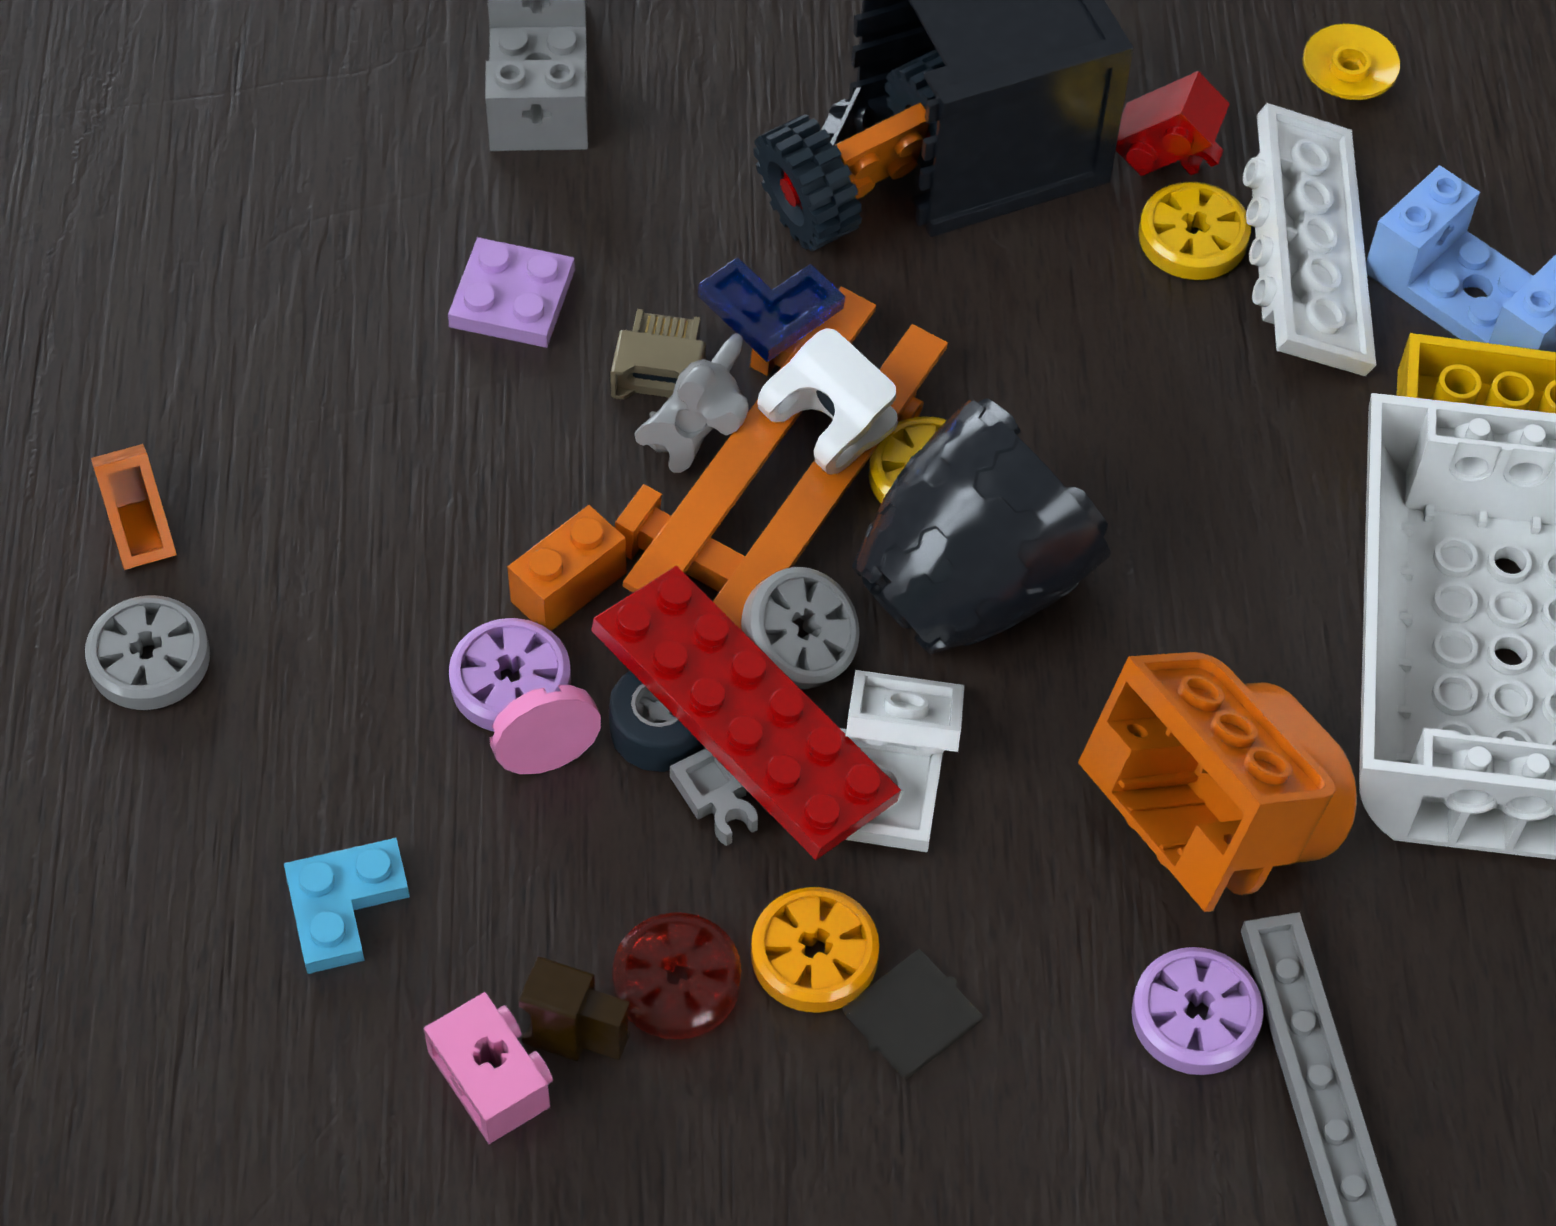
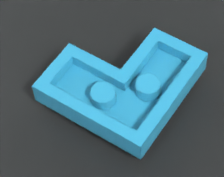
[284,838,410,974]

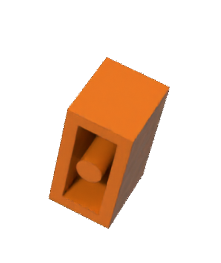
[507,505,627,631]

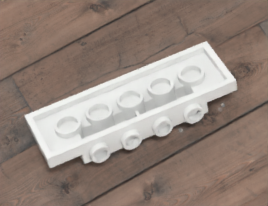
[1243,103,1376,376]

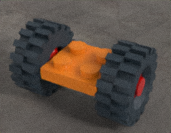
[754,50,945,251]

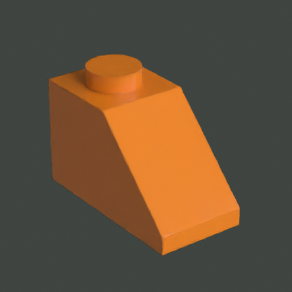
[91,444,177,570]

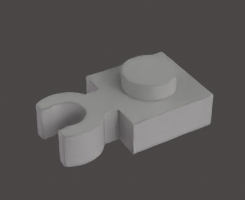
[670,748,758,846]

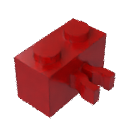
[1116,71,1230,176]

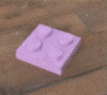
[448,237,575,348]

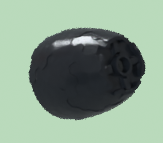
[852,398,1111,654]

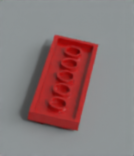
[591,565,901,860]

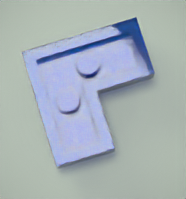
[698,257,846,362]

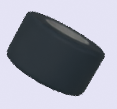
[609,671,704,772]

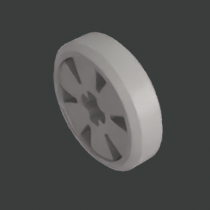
[741,567,859,689]
[85,595,210,710]

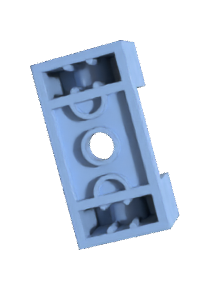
[1366,165,1556,352]

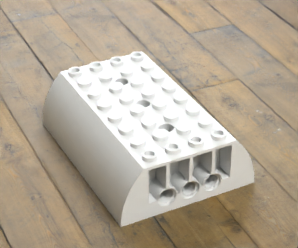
[1359,393,1556,860]

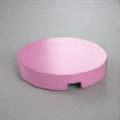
[490,685,601,775]

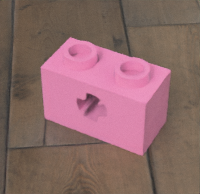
[424,992,553,1144]

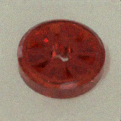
[613,912,741,1039]

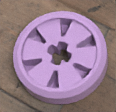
[449,618,571,732]
[1132,947,1263,1075]

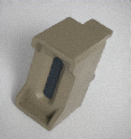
[610,309,706,400]

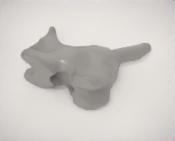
[634,333,748,473]

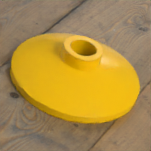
[1303,24,1400,100]

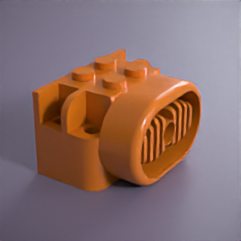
[1078,652,1357,912]

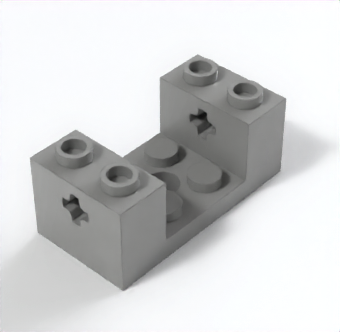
[485,0,588,151]

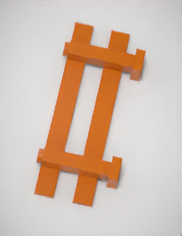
[615,286,948,630]

